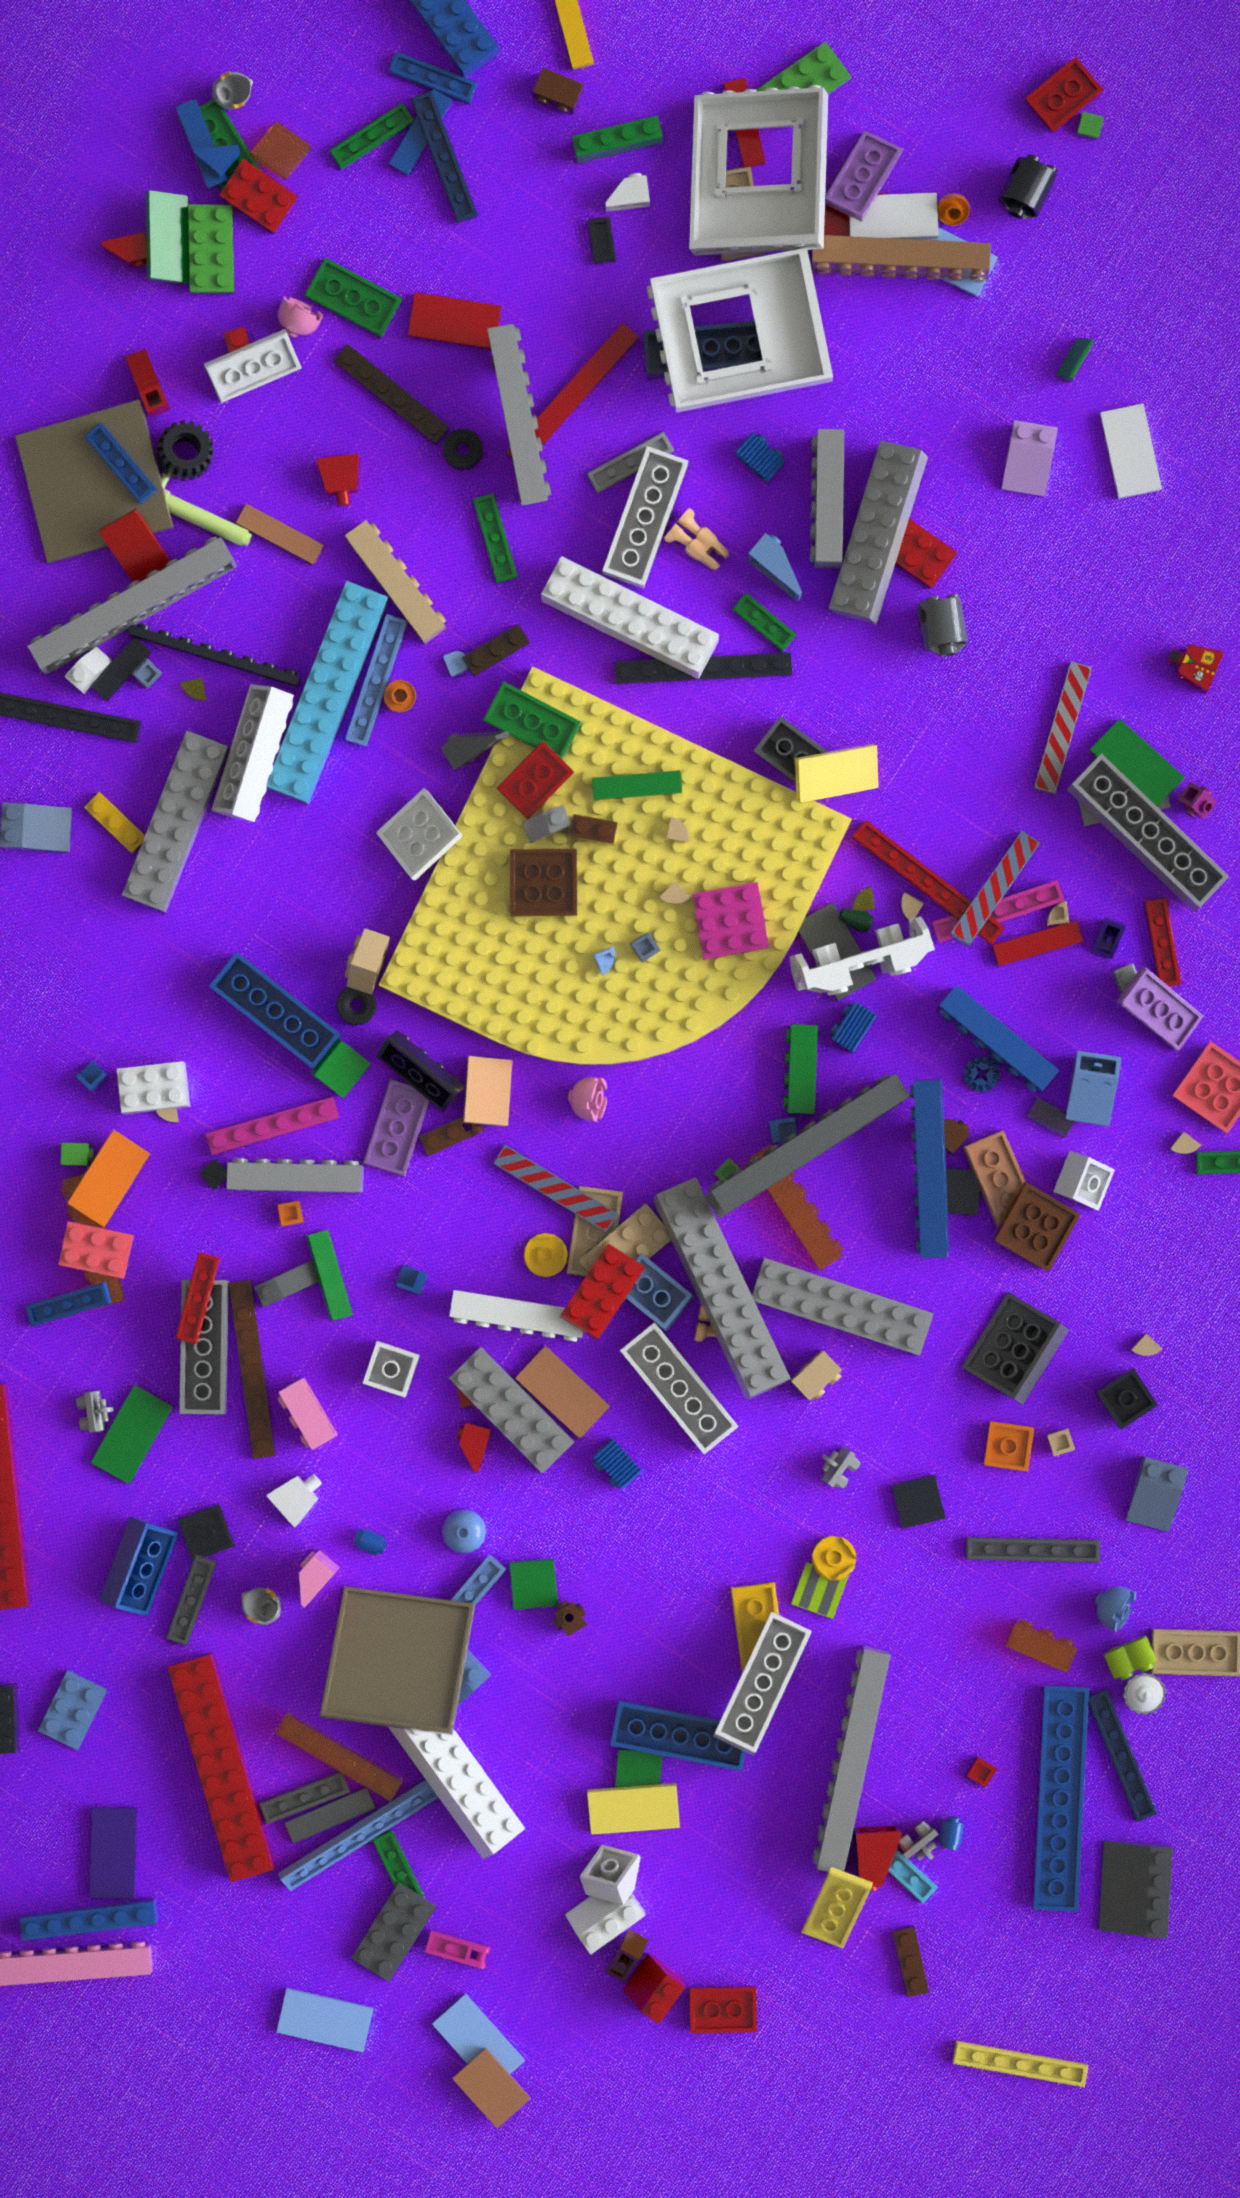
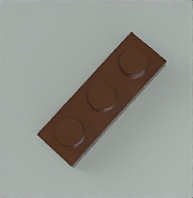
[892,1926,929,1997]

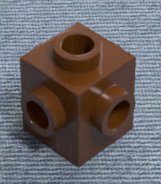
[553,1600,587,1636]

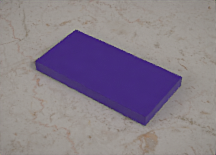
[90,1807,137,1898]

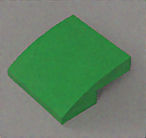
[510,1558,558,1610]

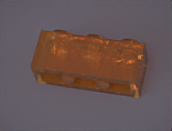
[1004,1618,1078,1673]

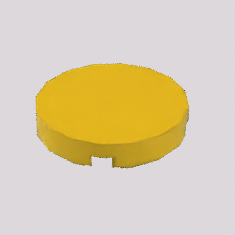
[524,1233,568,1277]
[812,1536,856,1581]

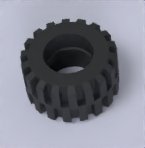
[156,420,214,481]

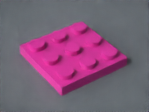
[692,882,769,960]

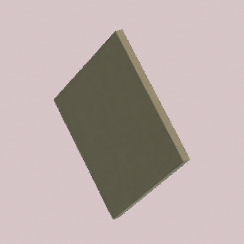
[15,399,174,564]
[320,1586,475,1736]

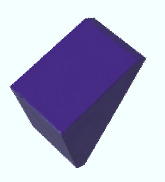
[1091,917,1126,959]

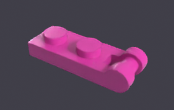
[425,1929,491,1969]

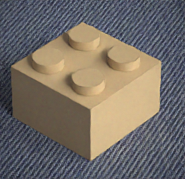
[345,928,390,995]
[790,1350,842,1401]

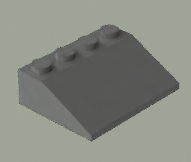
[962,1292,1069,1405]
[1099,1840,1173,1938]

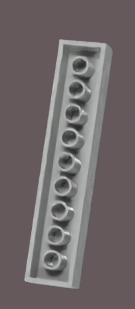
[28,537,238,675]
[652,1177,791,1400]
[812,1645,891,1872]

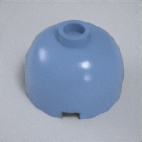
[442,1509,486,1554]
[1095,1586,1136,1632]

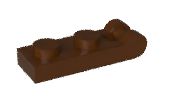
[419,1116,485,1157]

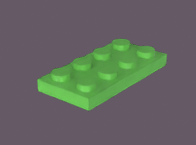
[757,41,851,129]
[188,204,234,294]

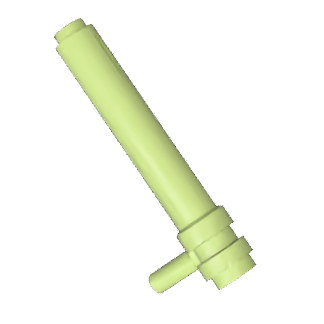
[161,472,252,546]

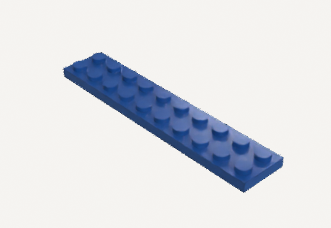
[1033,1685,1089,1912]

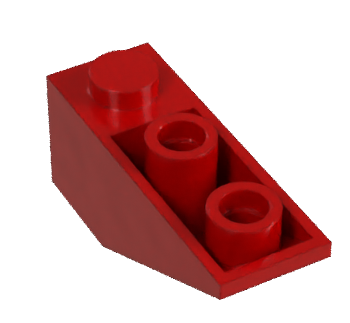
[125,348,171,418]

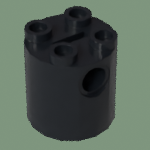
[998,154,1058,219]

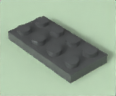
[351,1882,437,1982]

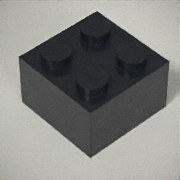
[1094,1367,1158,1430]

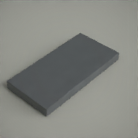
[798,903,876,1001]

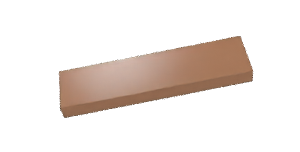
[236,503,324,565]

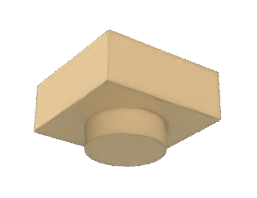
[1047,1428,1075,1456]

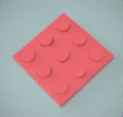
[1172,1041,1240,1134]

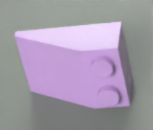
[1001,420,1058,497]

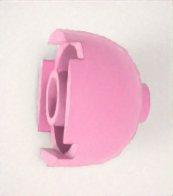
[278,296,323,337]
[568,1077,607,1122]

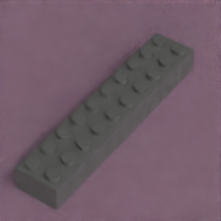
[705,1074,910,1219]

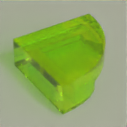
[181,678,207,701]
[853,887,875,911]

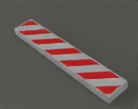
[1034,661,1092,795]

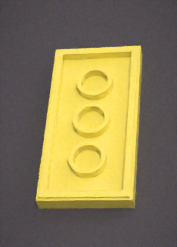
[795,744,878,803]
[587,1783,680,1835]
[801,1867,873,1948]

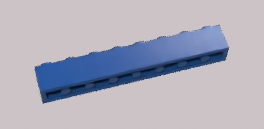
[910,1078,949,1258]

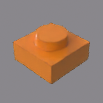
[277,1201,304,1226]

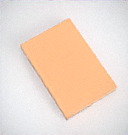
[463,1056,512,1127]

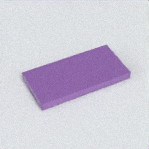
[825,130,903,222]
[1116,966,1204,1051]
[363,1079,430,1177]

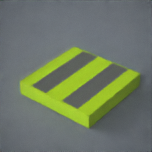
[791,1562,848,1619]

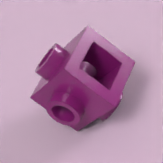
[1177,782,1217,820]

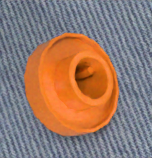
[937,193,970,226]
[384,680,416,713]

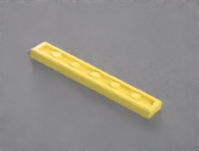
[952,2040,1088,2087]

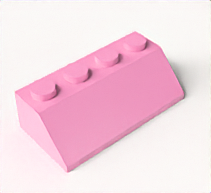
[299,1550,340,1608]

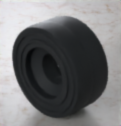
[443,429,483,470]
[336,987,377,1025]

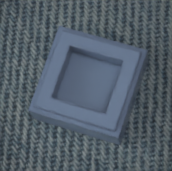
[131,657,162,689]
[630,932,661,963]

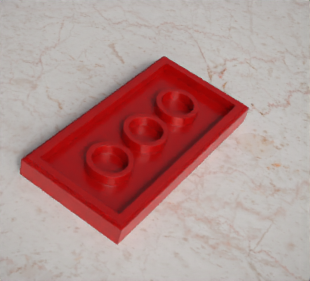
[408,292,502,350]

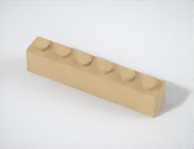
[345,520,446,644]

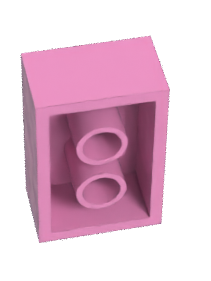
[278,1378,338,1450]

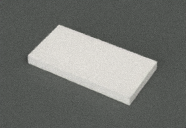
[849,193,939,239]
[204,329,302,403]
[1100,404,1162,499]

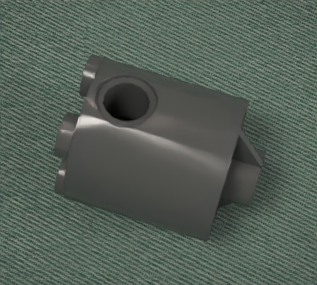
[917,594,969,657]

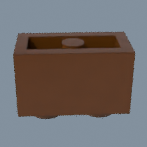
[533,68,584,114]
[570,814,618,847]

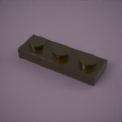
[462,624,530,678]

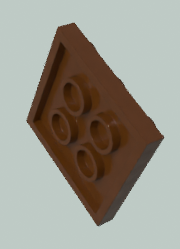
[510,849,577,917]
[992,1182,1081,1272]

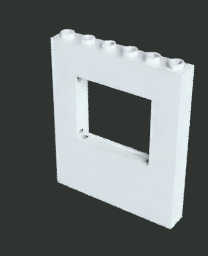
[689,85,828,256]
[647,248,833,413]

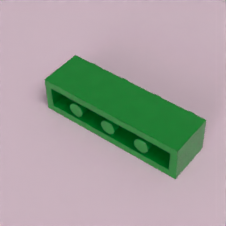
[572,115,663,164]
[783,1024,818,1115]

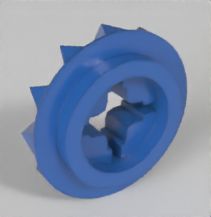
[964,1057,999,1092]

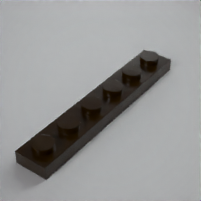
[333,344,450,445]

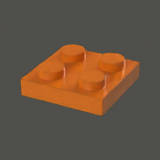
[983,1421,1034,1472]

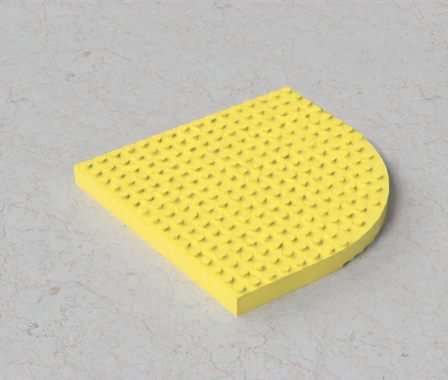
[379,666,852,1065]

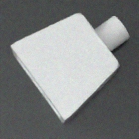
[267,1474,322,1527]

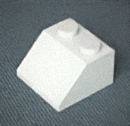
[1053,1151,1115,1211]
[580,1845,640,1905]

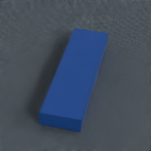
[388,51,478,105]
[389,89,453,176]
[176,99,228,190]
[84,422,158,504]
[25,1282,112,1327]

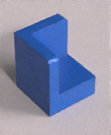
[75,1061,109,1092]
[769,1117,797,1144]
[395,1265,428,1295]

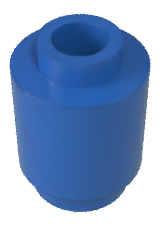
[353,1528,387,1557]
[939,1816,964,1850]

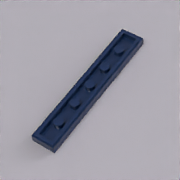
[410,91,478,224]
[1088,1689,1158,1822]

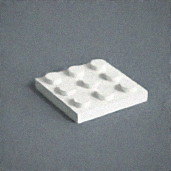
[376,788,463,881]

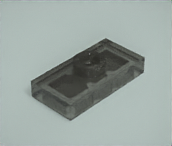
[1026,1097,1075,1138]

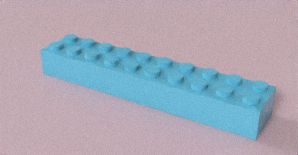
[266,581,389,805]

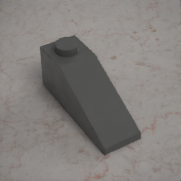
[441,731,510,770]
[254,1260,319,1307]

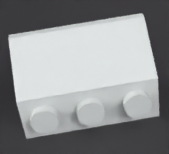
[565,1893,645,1955]

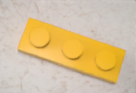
[84,792,145,854]

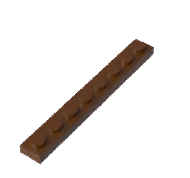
[229,1280,276,1459]

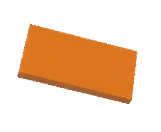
[66,1129,150,1228]

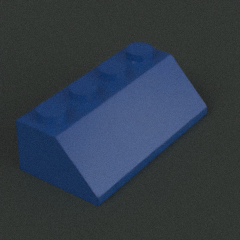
[99,1516,179,1617]

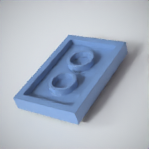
[38,1670,108,1750]

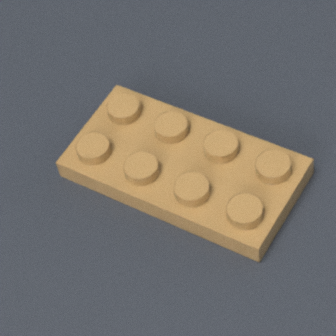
[578,1203,671,1273]

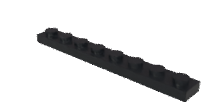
[128,623,301,688]
[615,653,792,685]

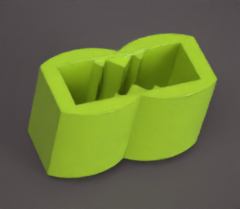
[1104,1635,1157,1680]

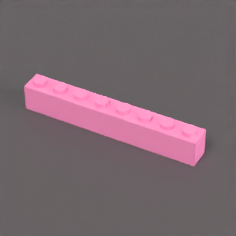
[0,1941,153,1986]

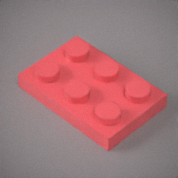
[58,1221,134,1279]

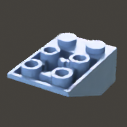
[1065,1051,1122,1127]

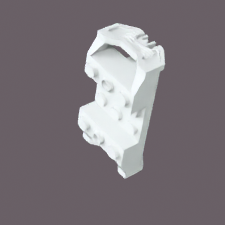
[790,917,935,996]

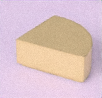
[667,816,689,843]
[659,882,691,904]
[901,892,924,920]
[1047,901,1069,926]
[156,1108,179,1122]
[1170,1132,1201,1154]
[1131,1334,1163,1356]

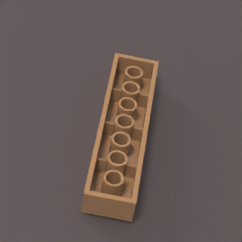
[812,235,991,282]

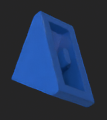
[194,145,240,178]

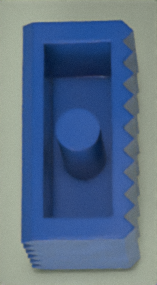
[734,432,785,484]
[829,1001,877,1053]
[592,1438,642,1489]

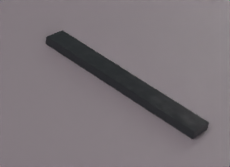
[0,692,141,743]

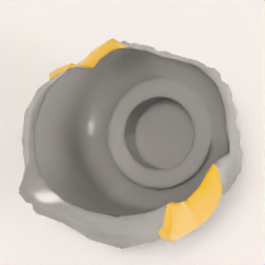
[212,71,253,110]
[241,1587,281,1626]

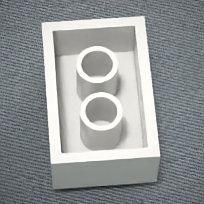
[117,1061,190,1115]

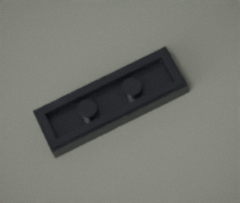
[91,637,152,702]

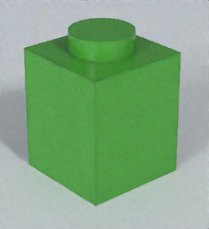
[61,1143,94,1166]

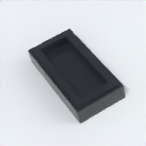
[588,217,616,265]

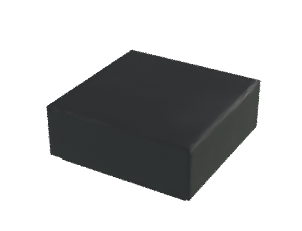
[199,1158,227,1190]

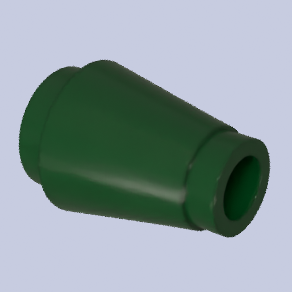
[838,908,873,933]

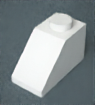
[606,173,650,212]
[64,647,113,694]

